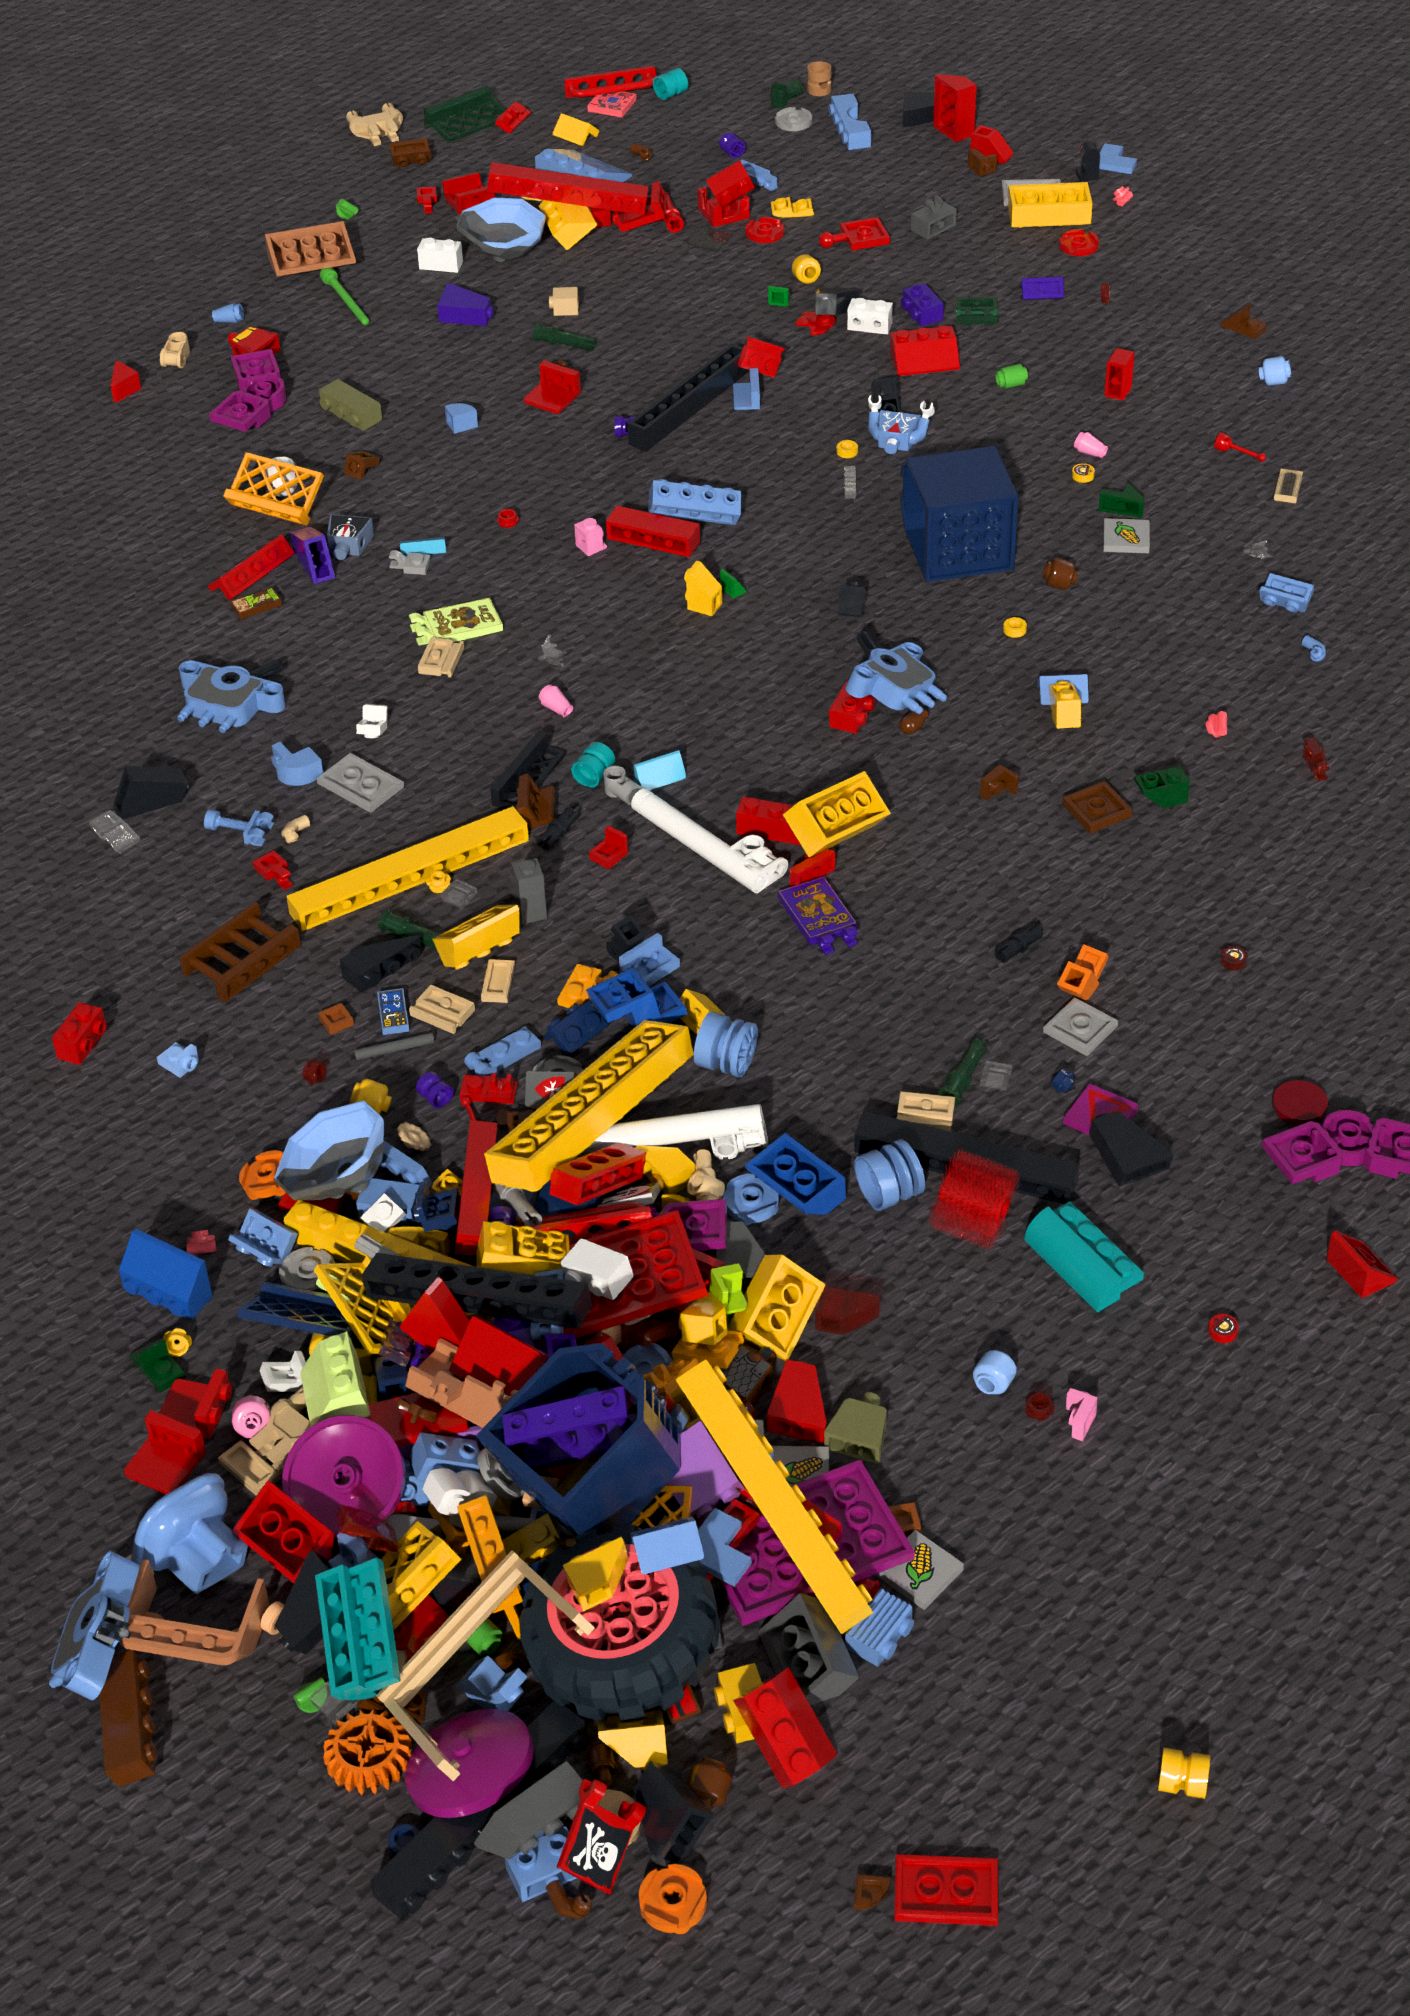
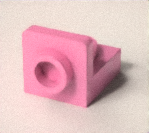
[1066,1388,1097,1441]

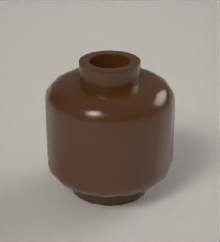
[1043,558,1078,590]
[687,1758,732,1810]

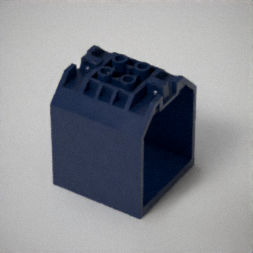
[900,446,1018,582]
[476,1343,680,1537]

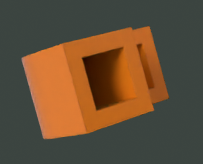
[1057,944,1109,1000]

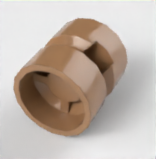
[807,61,831,96]

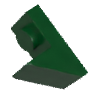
[1098,483,1145,518]
[129,1339,185,1393]

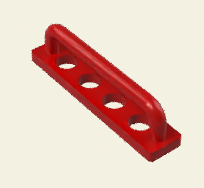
[564,66,656,98]
[517,1202,652,1245]

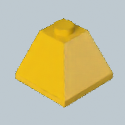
[597,1709,668,1771]

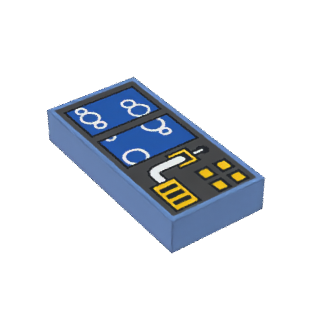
[377,988,409,1035]

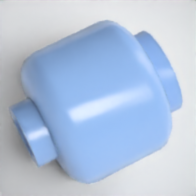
[1259,356,1291,385]
[973,1350,1017,1394]

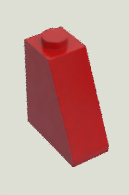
[399,1277,470,1353]
[767,1359,827,1445]

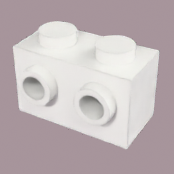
[417,238,463,273]
[847,298,893,334]
[560,1238,634,1300]

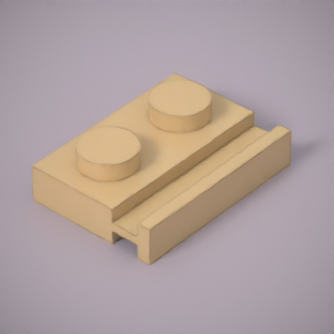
[418,637,464,677]
[409,985,475,1034]
[896,1092,955,1132]

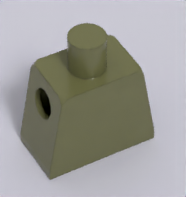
[824,1392,887,1464]

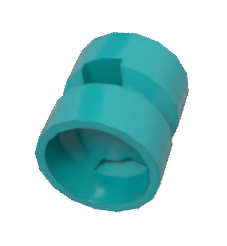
[653,68,688,100]
[571,742,615,788]

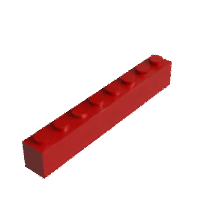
[487,162,648,215]

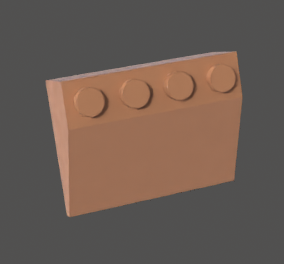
[265,221,356,277]

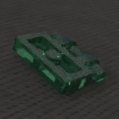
[955,297,998,326]

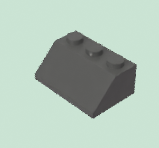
[758,1593,860,1705]
[474,1761,582,1859]

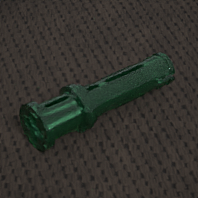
[533,323,596,352]
[378,909,440,950]
[938,1039,987,1106]

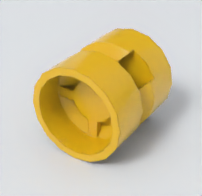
[1158,1748,1210,1799]

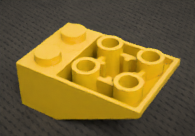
[476,1221,570,1275]

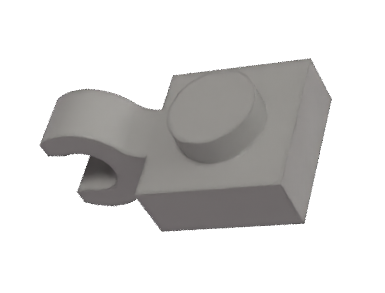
[389,550,430,575]

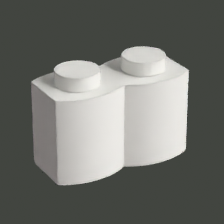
[422,1468,497,1515]

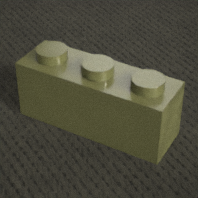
[319,379,382,431]

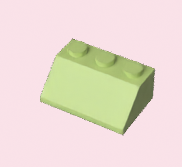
[300,1332,371,1427]

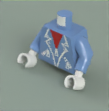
[868,395,935,454]

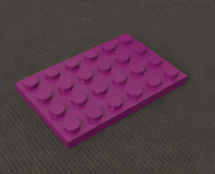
[696,1459,915,1626]

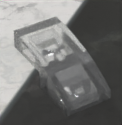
[89,810,140,854]

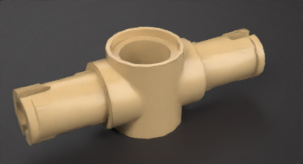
[687,1149,725,1201]

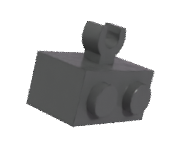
[911,195,957,239]

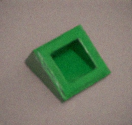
[768,286,791,307]
[720,569,747,598]

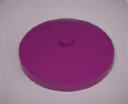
[282,1415,406,1540]
[405,1709,534,1818]

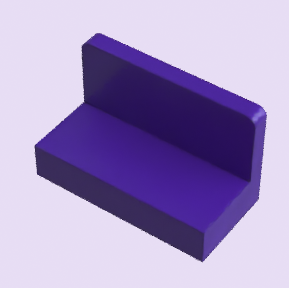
[1020,277,1064,300]

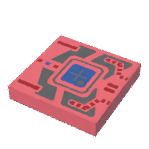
[588,92,637,117]

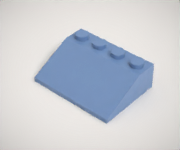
[535,149,632,182]

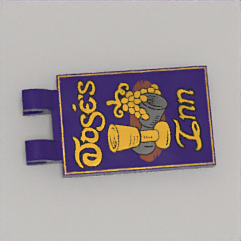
[778,877,858,955]

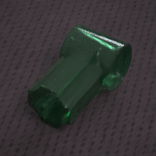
[770,79,804,108]

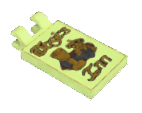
[409,598,503,646]

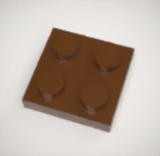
[1062,781,1132,833]

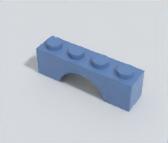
[828,94,871,150]

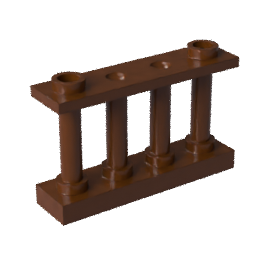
[179,902,301,1002]

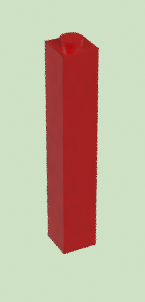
[454,1120,498,1257]

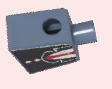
[327,514,374,560]

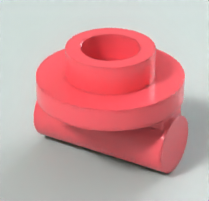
[1113,186,1133,207]
[1206,711,1227,738]
[186,1230,217,1255]

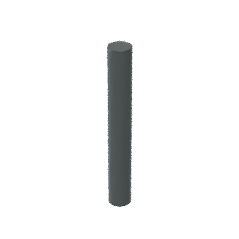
[354,1033,435,1060]

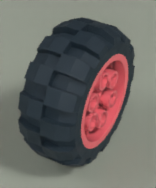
[519,1525,720,1722]

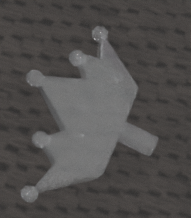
[1243,540,1273,558]
[538,635,567,667]

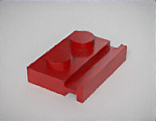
[737,336,785,378]

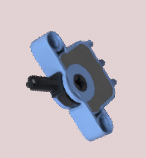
[845,631,947,714]
[177,660,285,733]
[49,1551,140,1701]

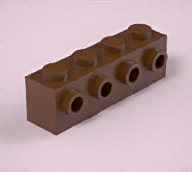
[99,1650,158,1787]

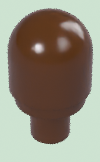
[899,709,929,735]
[588,1744,616,1787]

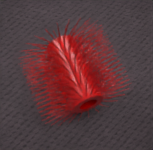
[929,1149,1020,1249]

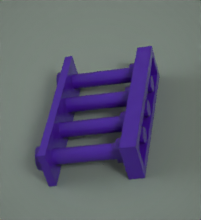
[502,1386,637,1472]

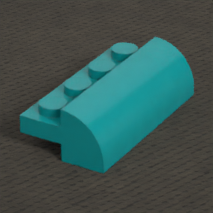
[1024,1201,1144,1313]
[315,1558,401,1700]

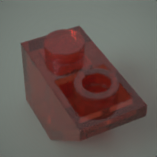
[815,1287,880,1335]

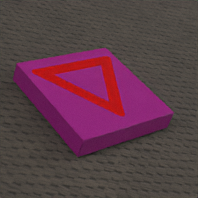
[1063,1083,1138,1135]

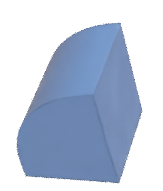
[445,403,478,434]

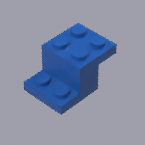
[586,968,688,1028]

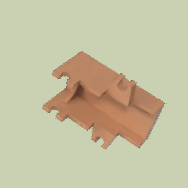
[405,1338,518,1428]

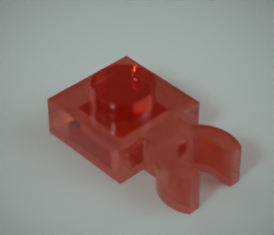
[1303,738,1329,781]

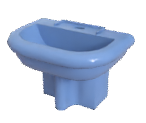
[131,1473,248,1595]

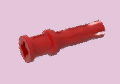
[664,192,684,233]

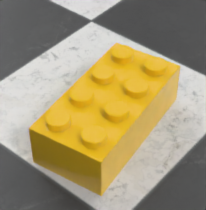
[1008,182,1092,227]
[783,771,891,858]

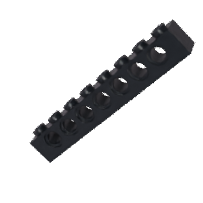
[361,1253,593,1329]

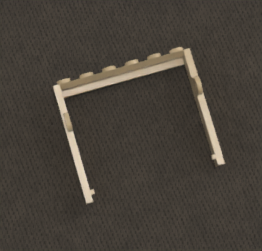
[376,1551,595,1781]

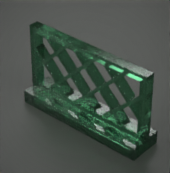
[424,85,506,143]

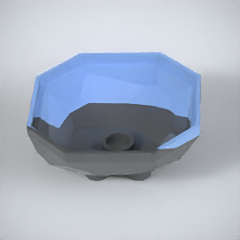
[456,197,545,262]
[274,1100,384,1200]

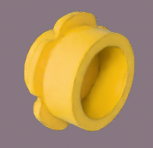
[426,871,451,893]
[163,1328,192,1357]

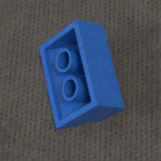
[745,1133,846,1215]
[119,1228,213,1320]

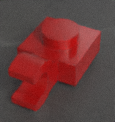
[417,186,437,214]
[252,850,293,890]

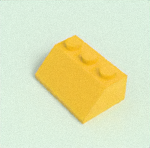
[539,200,597,250]
[432,905,519,969]
[727,1255,826,1361]

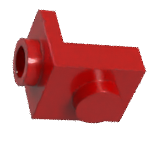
[589,825,628,870]

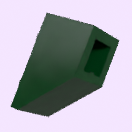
[1134,766,1190,808]

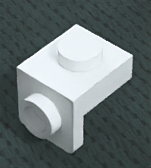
[357,704,387,738]
[360,1193,406,1233]
[259,1351,306,1392]

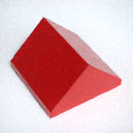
[1327,1230,1398,1298]

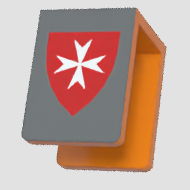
[525,1071,578,1109]

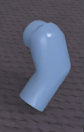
[1301,635,1326,662]

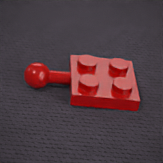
[819,217,890,250]

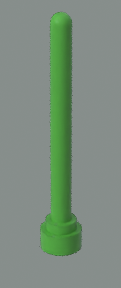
[320,267,369,325]

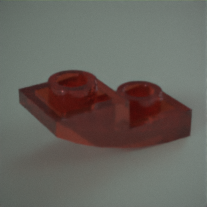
[337,1505,399,1552]

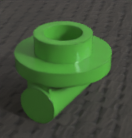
[336,198,358,220]
[293,1677,328,1713]

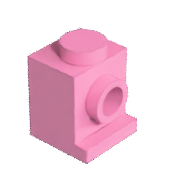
[574,518,607,556]

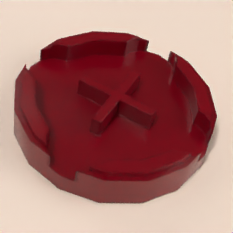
[1272,1080,1328,1126]

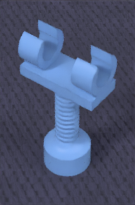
[204,809,274,846]

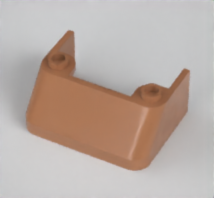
[119,1559,270,1665]

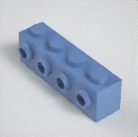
[648,479,741,525]

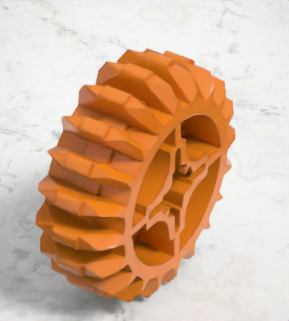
[323,1708,412,1795]

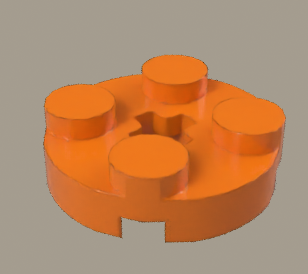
[239,1150,286,1200]
[639,1864,707,1934]

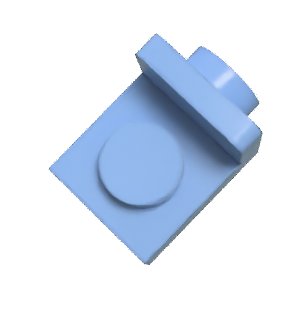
[156,1042,199,1078]

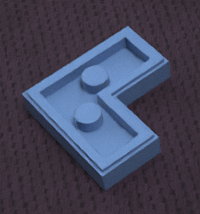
[1099,143,1137,174]
[698,1508,751,1587]

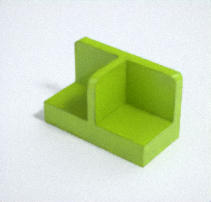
[709,1263,747,1316]

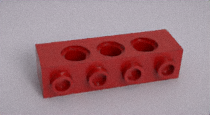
[550,1142,646,1205]

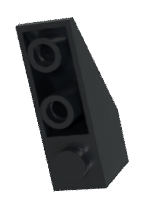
[340,935,422,993]

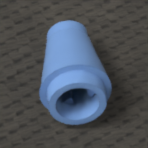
[212,302,244,323]

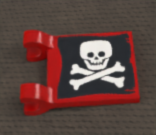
[556,1779,646,1894]

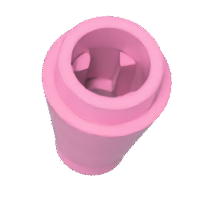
[1074,432,1108,458]
[539,685,573,717]

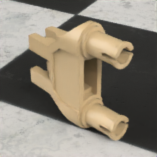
[346,103,403,146]
[249,1387,310,1475]

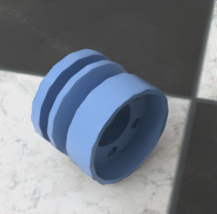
[694,1012,758,1077]
[854,1139,925,1211]

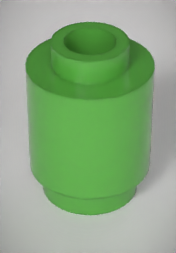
[995,364,1028,389]
[466,1618,502,1655]

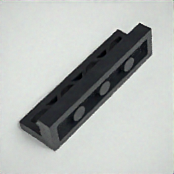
[490,731,566,810]

